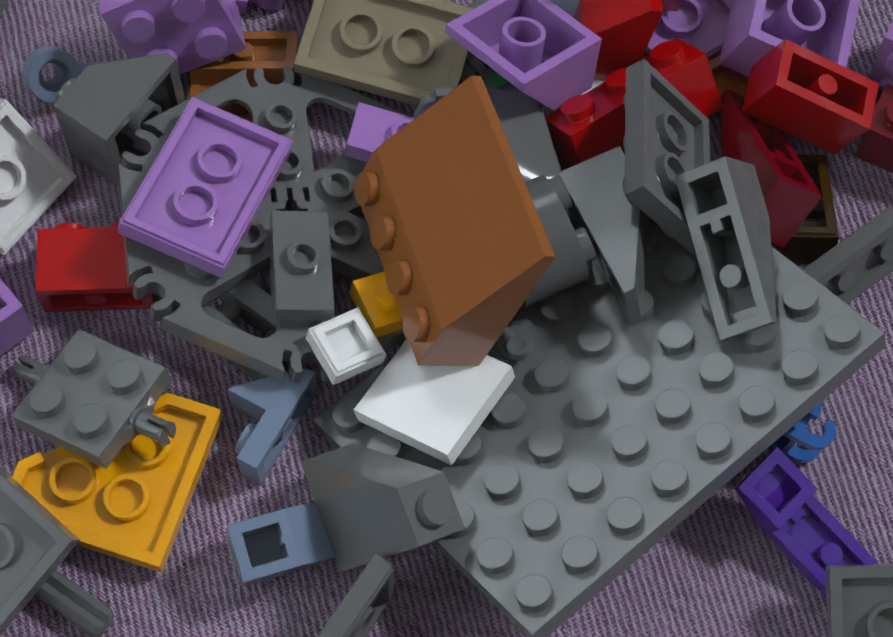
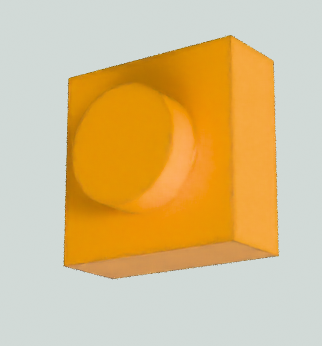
[349,271,403,338]

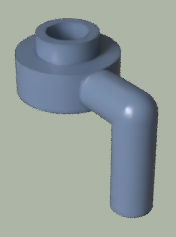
[22,46,104,103]

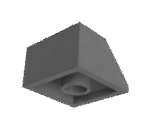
[53,53,185,187]

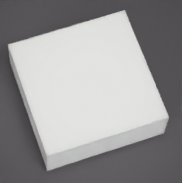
[305,308,386,385]

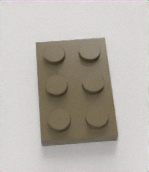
[294,0,474,106]

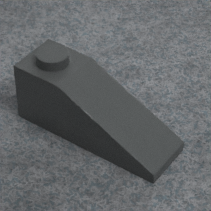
[558,146,649,326]
[675,156,777,341]

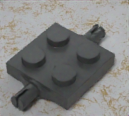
[12,329,176,469]

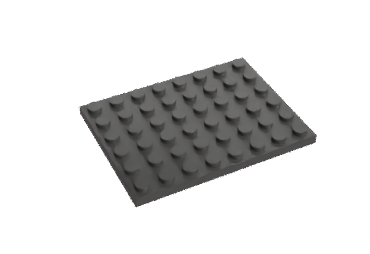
[313,214,886,637]

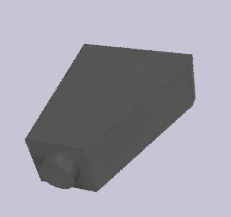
[301,443,465,572]

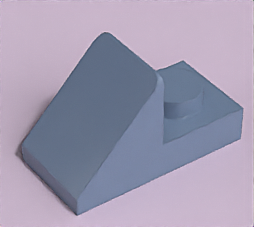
[227,368,318,486]

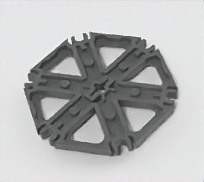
[118,67,413,383]

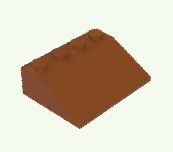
[354,76,556,366]

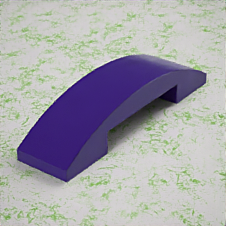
[735,447,879,597]

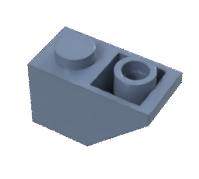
[226,502,336,587]

